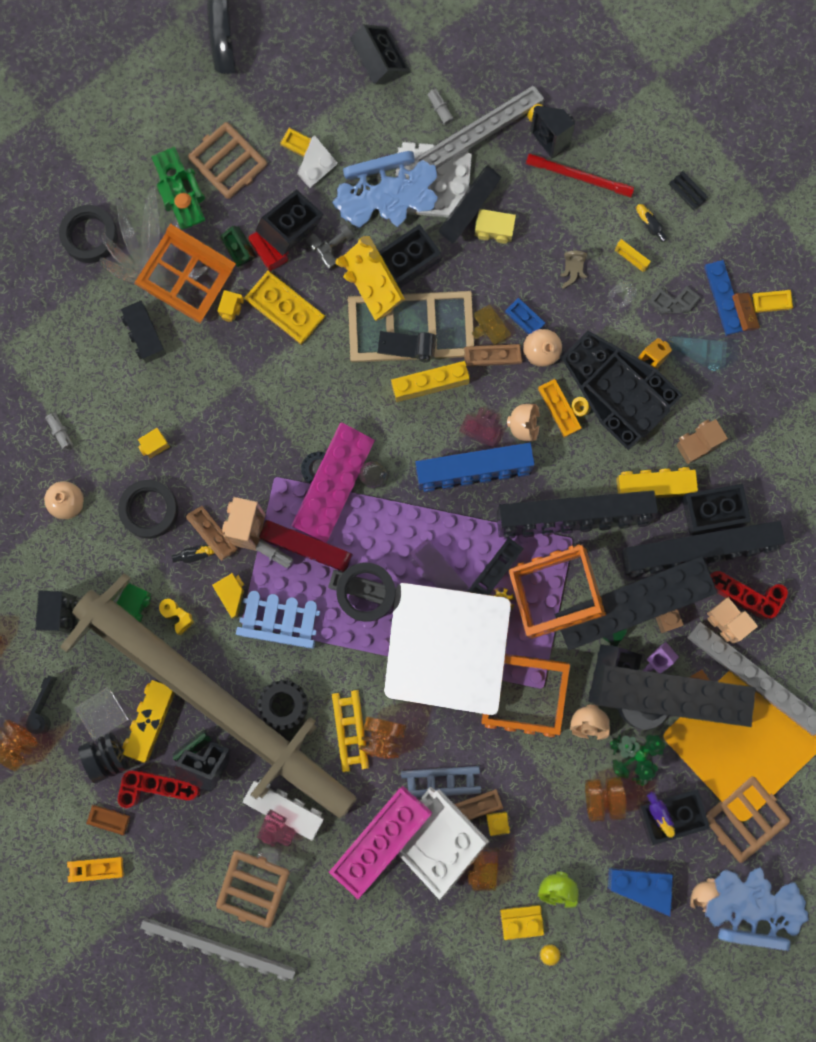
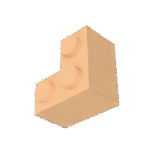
[707,597,758,643]

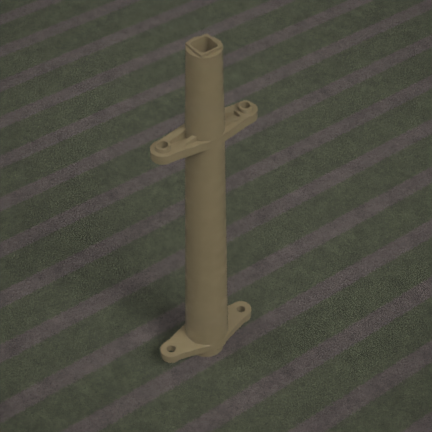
[60,573,357,818]

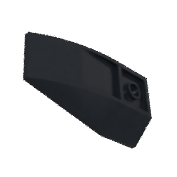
[561,330,683,451]

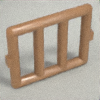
[188,122,267,199]
[706,777,790,863]
[216,850,290,928]

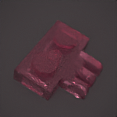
[459,407,501,447]
[257,809,296,847]

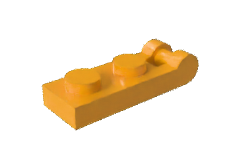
[67,857,124,882]

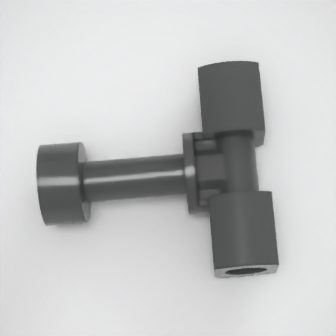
[306,225,354,271]

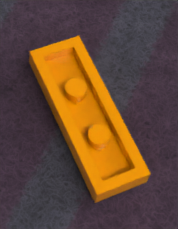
[538,379,581,438]

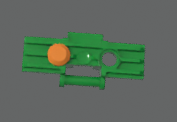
[151,146,206,230]

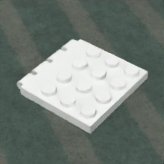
[395,142,472,217]
[398,787,489,900]

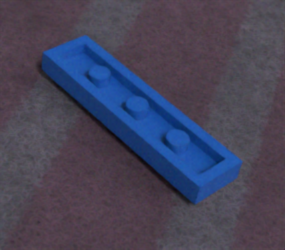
[704,260,743,336]

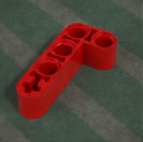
[711,571,788,620]
[118,770,200,808]

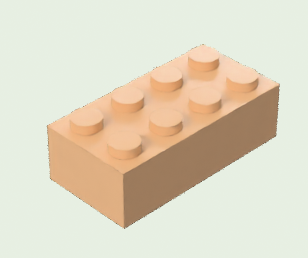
[222,497,266,551]

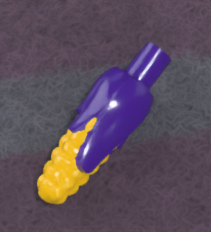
[647,792,675,838]

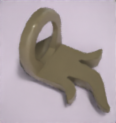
[560,251,587,289]

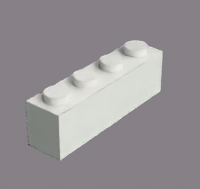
[243,779,324,840]

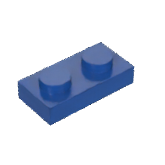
[505,298,545,335]

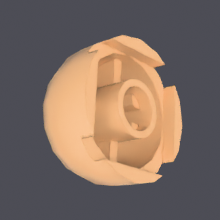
[523,329,562,367]
[507,404,540,442]
[44,481,84,519]
[570,704,610,740]
[690,878,720,912]

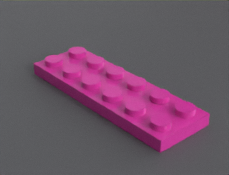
[291,423,375,543]
[329,786,432,899]

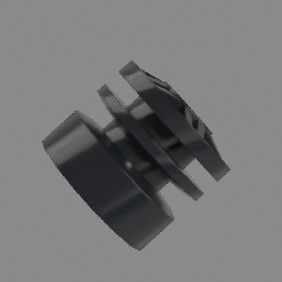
[78,732,128,784]

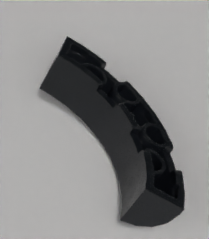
[207,0,236,74]

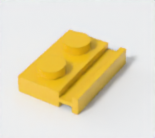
[500,905,544,940]

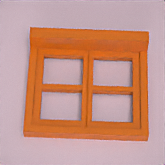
[135,223,236,323]

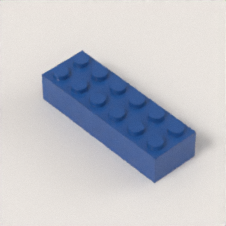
[415,443,534,492]

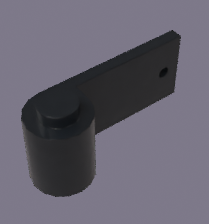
[377,331,437,362]
[26,675,58,734]

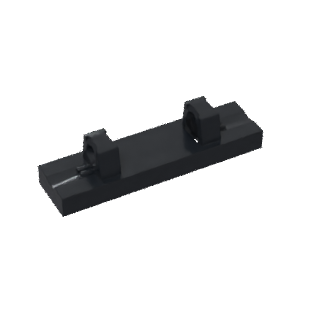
[467,537,524,595]

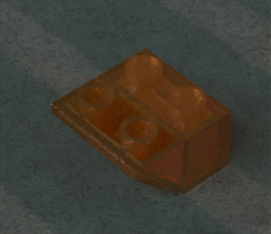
[468,847,499,891]

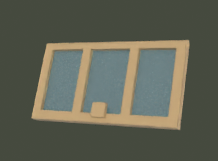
[347,291,474,362]

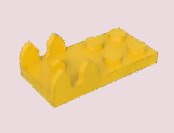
[335,236,405,321]

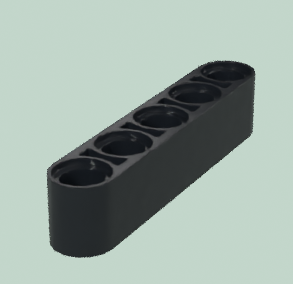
[438,165,502,244]

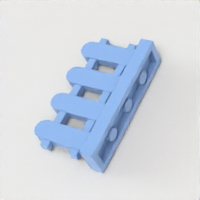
[236,591,320,649]

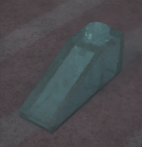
[667,336,727,371]

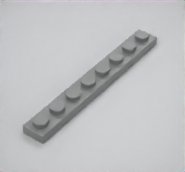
[413,86,544,169]
[687,622,816,736]
[140,918,296,981]

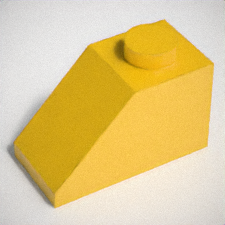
[212,573,244,619]

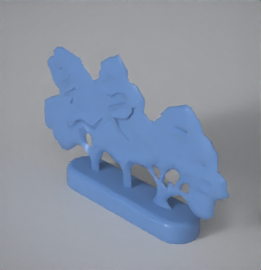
[332,151,438,228]
[705,867,809,951]

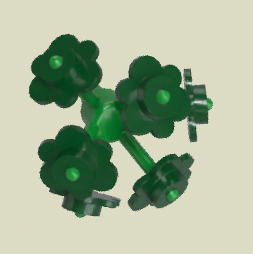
[610,734,666,786]

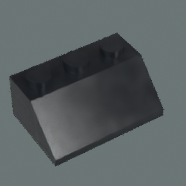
[350,24,411,85]
[530,106,575,159]
[588,644,642,709]

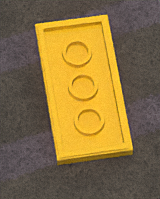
[244,271,325,345]

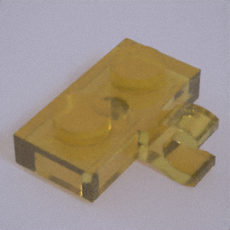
[472,304,511,345]

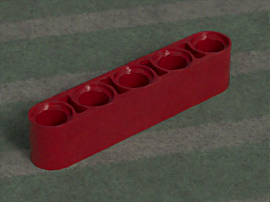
[259,520,353,572]

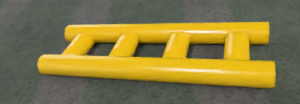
[332,690,369,772]

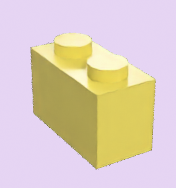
[475,209,516,243]

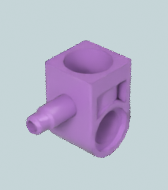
[643,642,679,673]

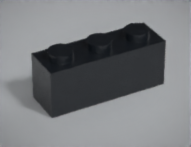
[120,300,166,363]

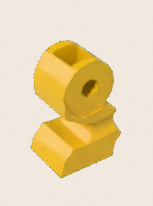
[159,599,194,635]

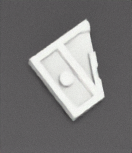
[297,135,338,188]

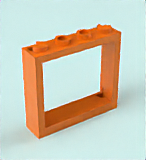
[509,545,606,639]
[481,654,570,737]

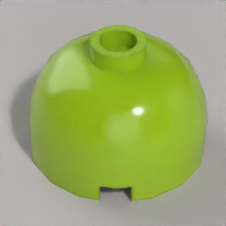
[538,872,578,908]

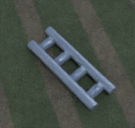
[401,766,481,798]

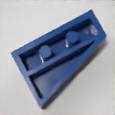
[608,868,672,916]

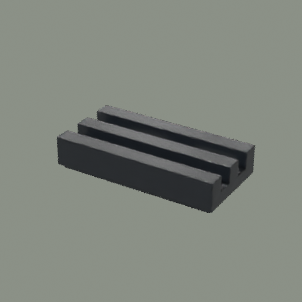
[668,171,708,211]

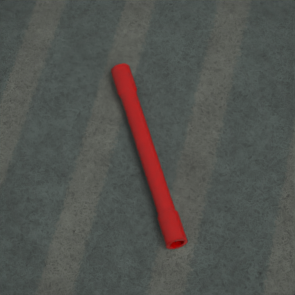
[526,153,634,198]

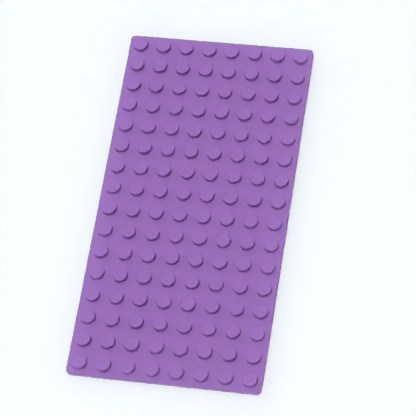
[242,477,572,689]

